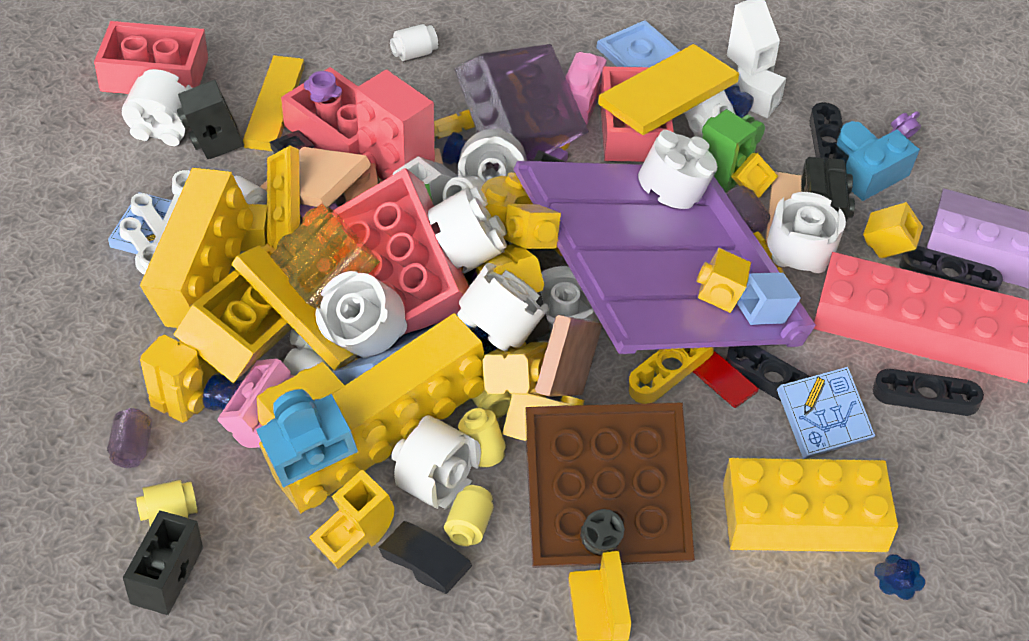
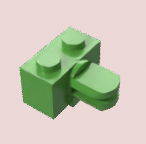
[702,109,765,193]

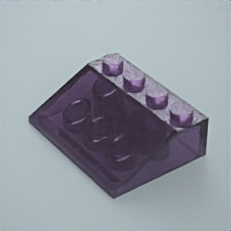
[454,44,589,171]

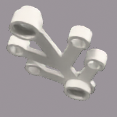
[120,170,190,274]

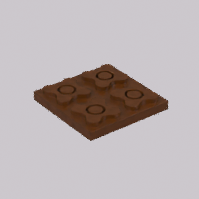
[525,402,695,568]

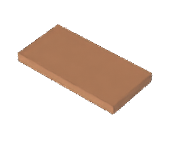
[535,315,602,397]

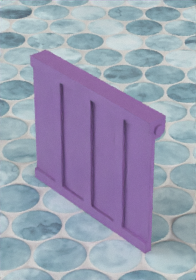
[513,161,816,354]

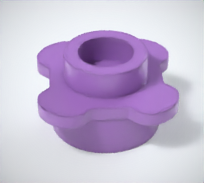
[304,71,342,102]
[890,111,921,138]

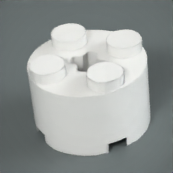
[122,69,192,146]
[458,128,527,182]
[638,130,717,209]
[428,186,507,274]
[767,192,846,273]
[457,263,548,351]
[538,266,599,342]
[316,271,407,358]
[392,415,481,509]

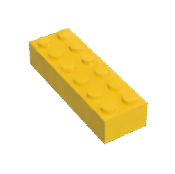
[259,313,485,514]

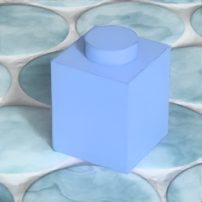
[737,273,801,325]

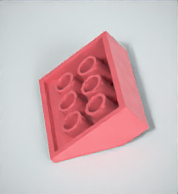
[314,168,469,335]

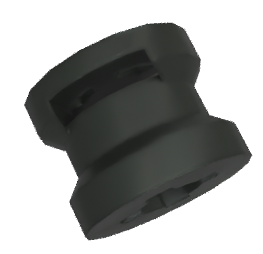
[580,509,624,555]

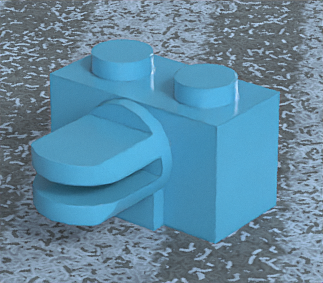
[837,121,920,201]
[256,389,358,487]

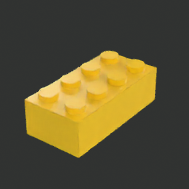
[140,168,253,328]
[173,244,323,383]
[723,458,898,552]

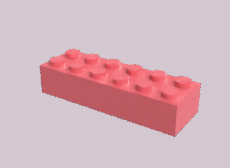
[814,252,1029,383]

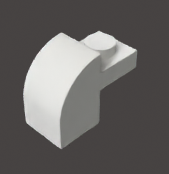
[734,66,786,118]

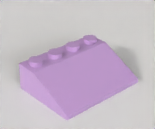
[926,188,1029,288]

